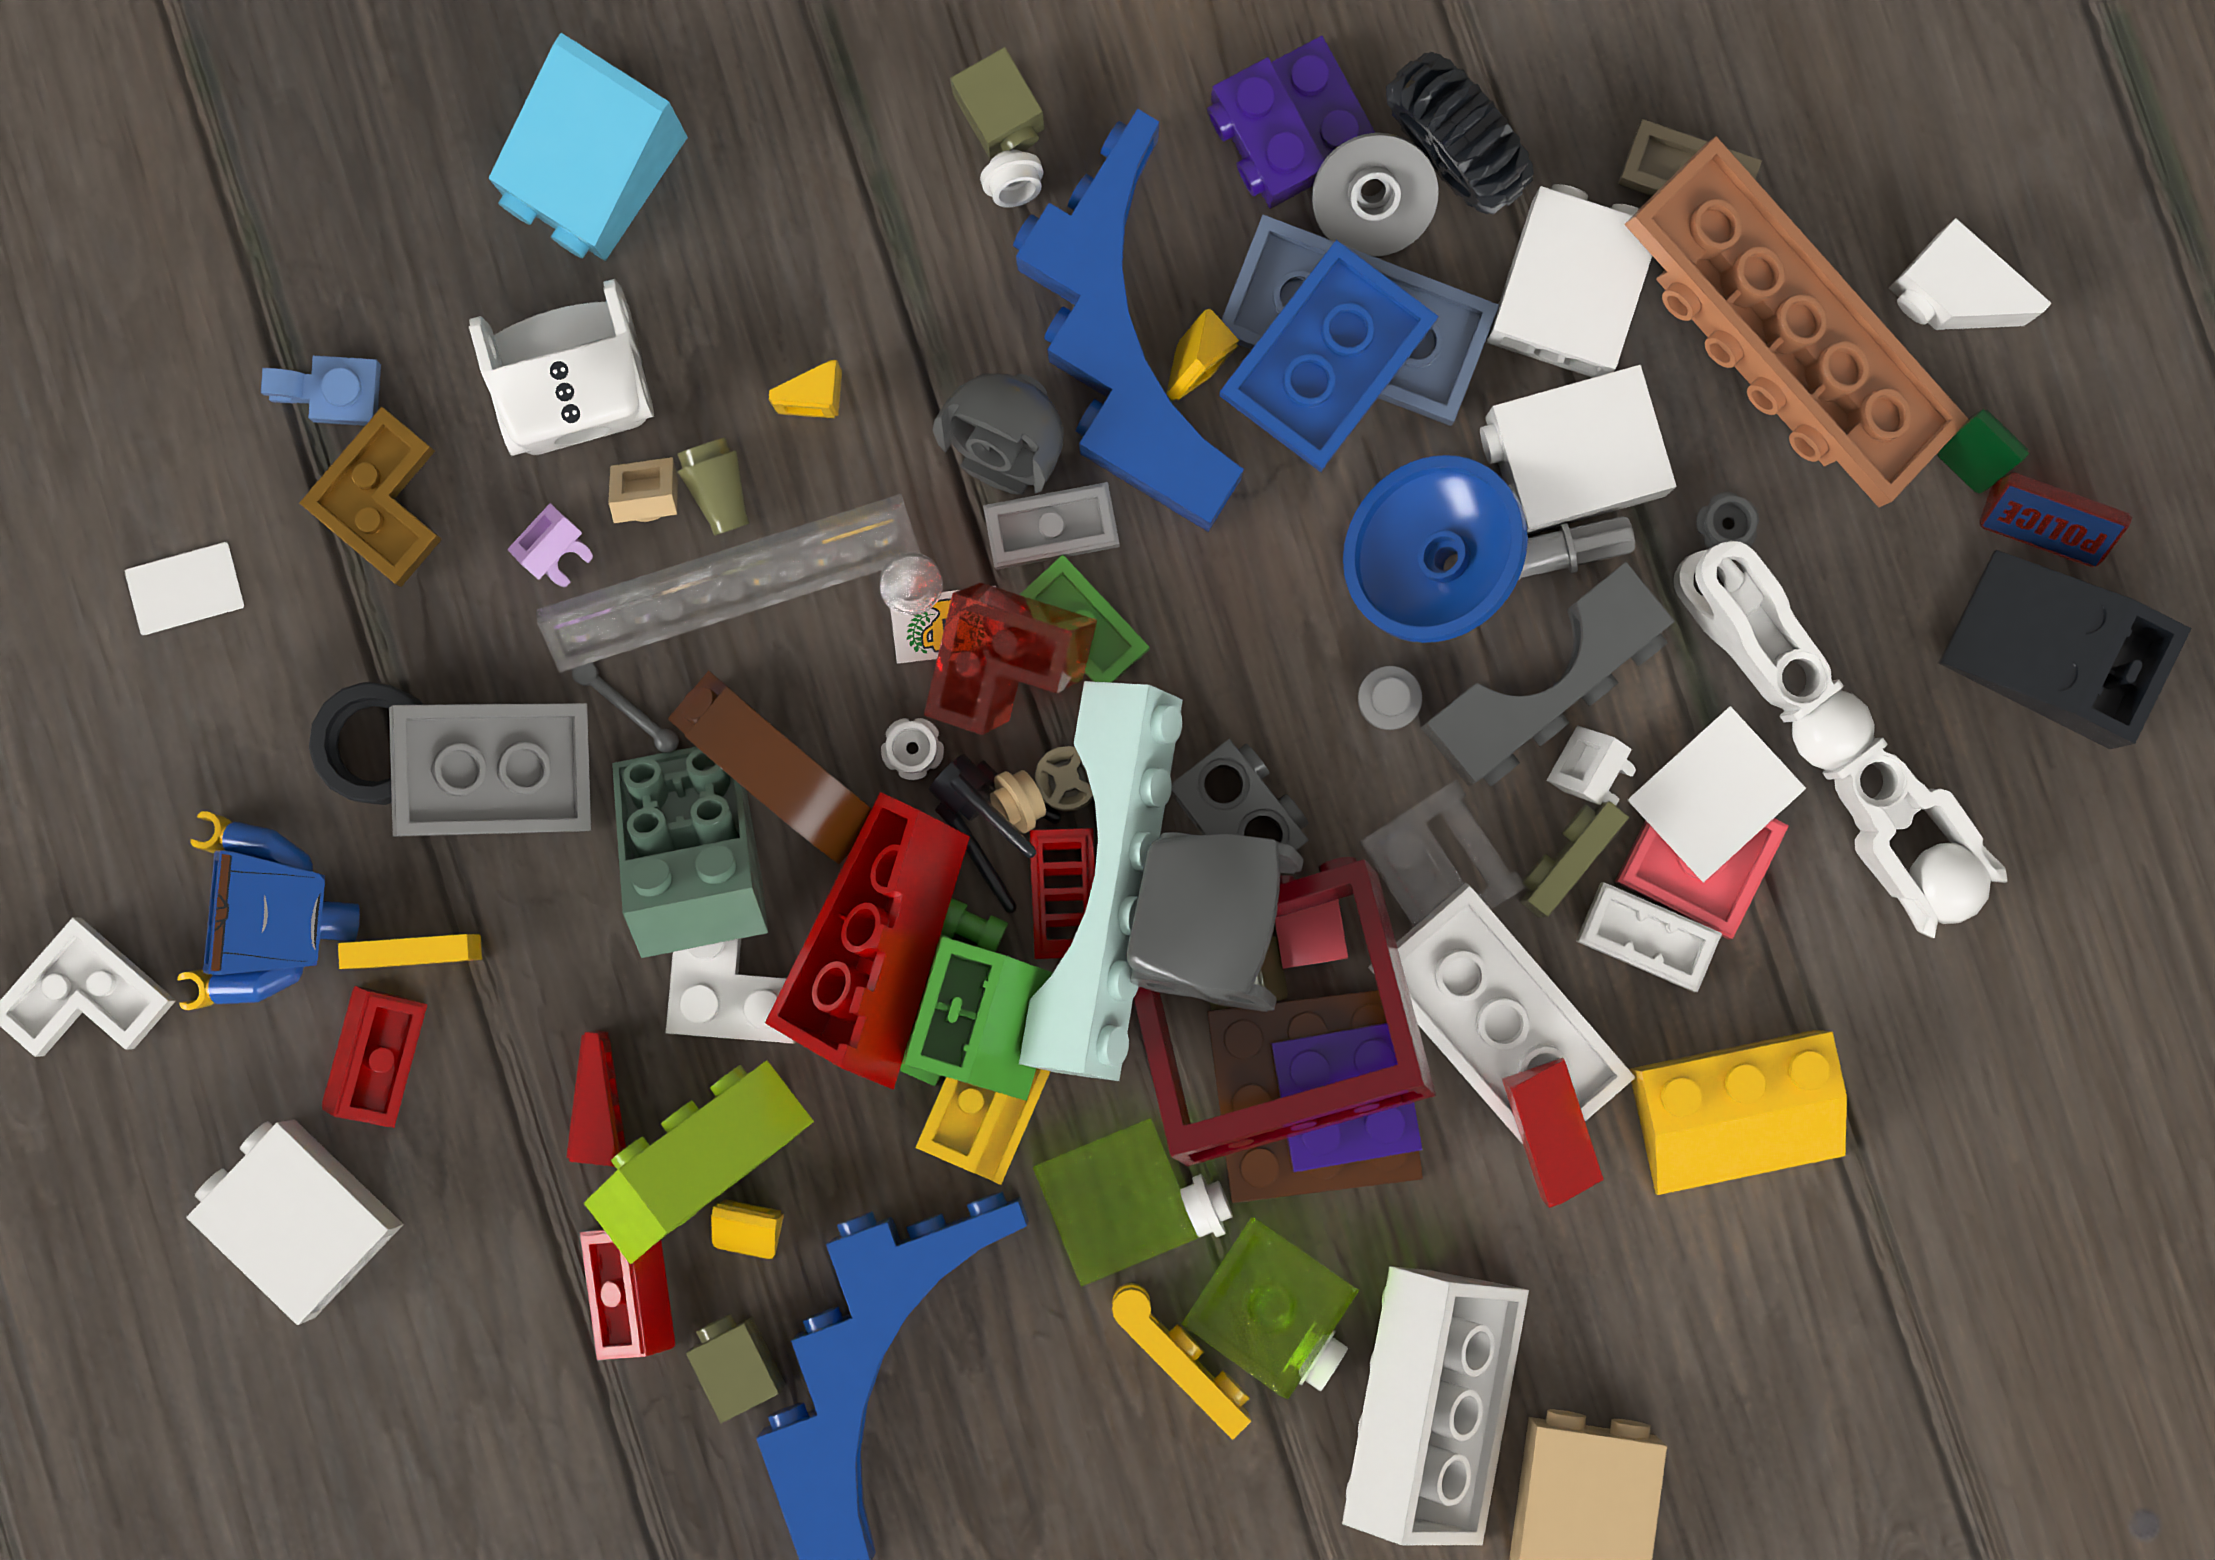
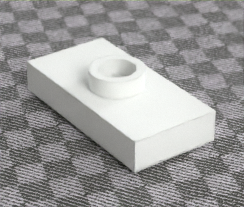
[1576,882,1722,992]

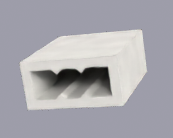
[1486,184,1652,378]
[1480,365,1677,535]
[186,1119,404,1325]

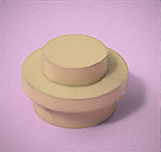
[990,770,1046,833]

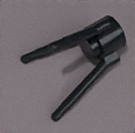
[929,754,1061,913]

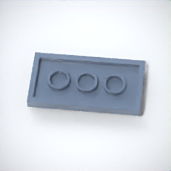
[1222,215,1499,426]

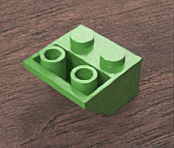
[902,937,1053,1101]

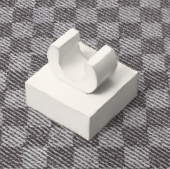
[1547,725,1636,805]

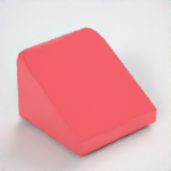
[1275,899,1348,969]

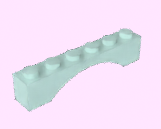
[1019,681,1183,1081]

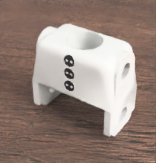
[469,279,654,456]

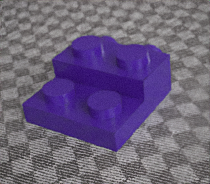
[1207,36,1375,209]

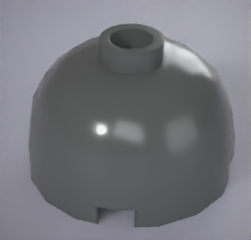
[932,373,1064,495]

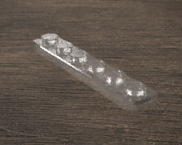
[536,494,922,673]

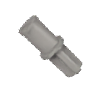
[1518,516,1635,580]

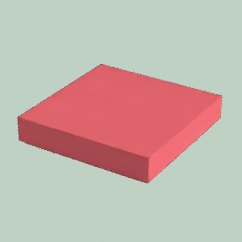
[1615,818,1789,940]

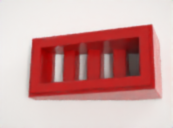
[1030,828,1095,959]
[566,1030,626,1167]

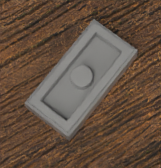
[983,482,1120,570]

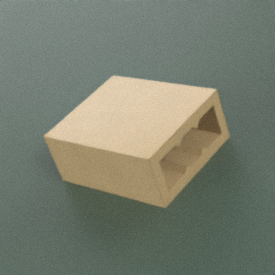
[1509,1409,1667,1560]

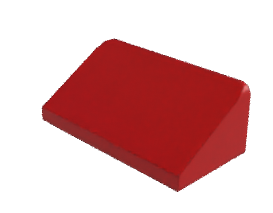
[322,986,428,1128]
[1502,1058,1604,1208]
[580,1229,675,1360]

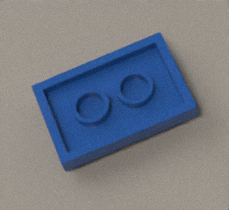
[1219,240,1439,472]

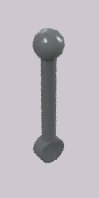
[572,660,679,753]

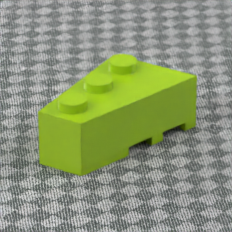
[584,1060,814,1265]

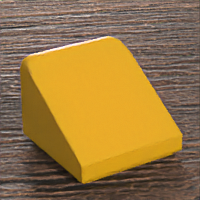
[1166,309,1240,401]
[769,360,842,418]
[711,1199,784,1259]

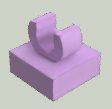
[507,503,593,587]

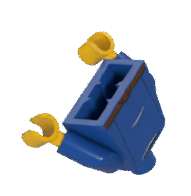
[177,811,360,1010]

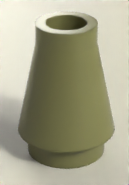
[677,437,750,536]

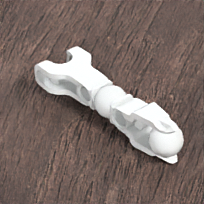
[1673,541,2008,938]

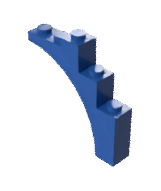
[1013,109,1244,532]
[756,1191,1029,1560]

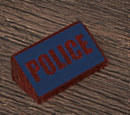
[1979,472,2132,567]

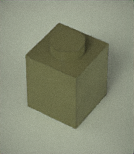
[950,47,1045,160]
[686,1314,786,1424]

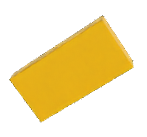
[338,934,482,969]

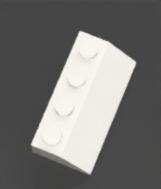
[1342,1266,1529,1545]

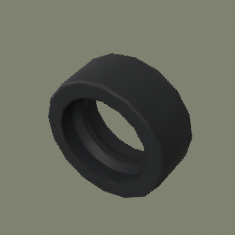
[309,682,424,805]

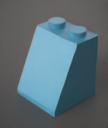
[489,33,688,261]

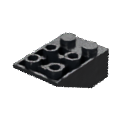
[1939,550,2192,749]

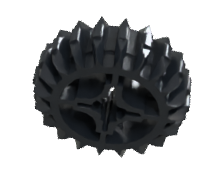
[1386,51,1534,215]

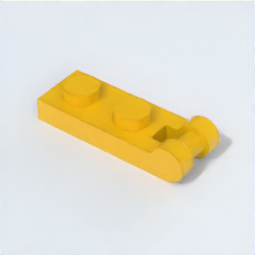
[1112,1282,1251,1440]

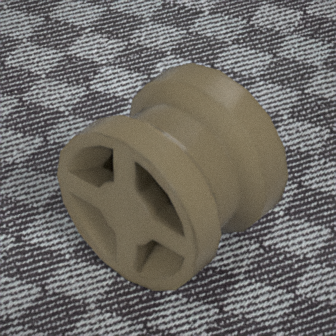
[1035,746,1094,812]

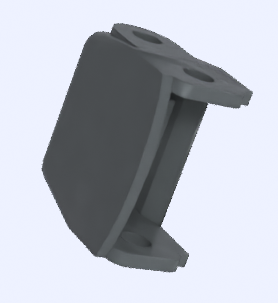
[1127,832,1303,1012]

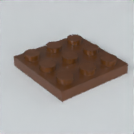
[1207,990,1423,1203]

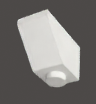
[1889,218,2051,330]

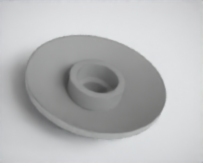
[1312,133,1439,257]

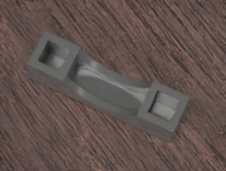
[1421,562,1675,787]

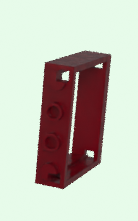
[1134,857,1436,1166]

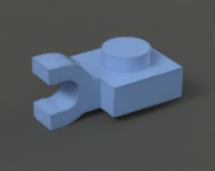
[261,356,381,426]

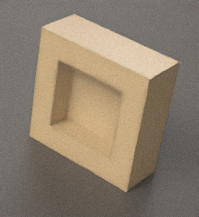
[609,457,678,523]

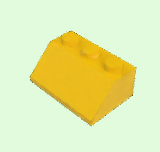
[1629,1030,1847,1195]

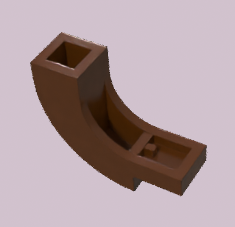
[668,671,872,865]

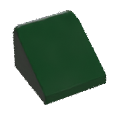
[1937,409,2030,494]

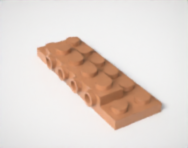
[1624,136,1969,507]

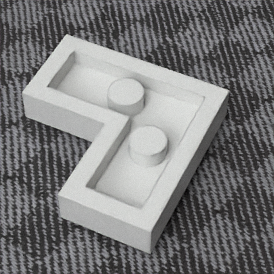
[0,917,176,1057]
[666,938,796,1044]

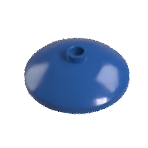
[1343,455,1528,643]

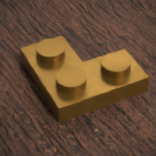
[299,407,442,587]

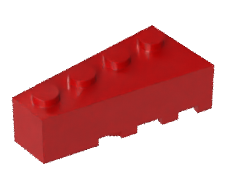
[765,792,970,1090]

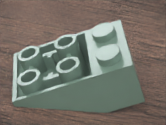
[612,747,768,958]

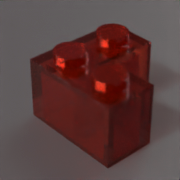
[924,582,1097,735]

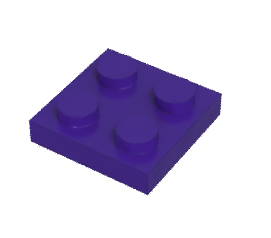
[1271,1023,1423,1172]

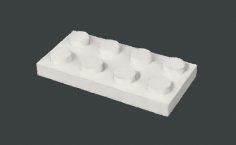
[1368,883,1636,1144]

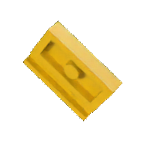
[915,1068,1050,1185]

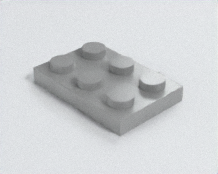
[389,703,591,837]

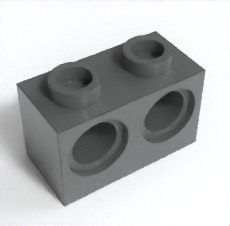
[1171,739,1309,850]

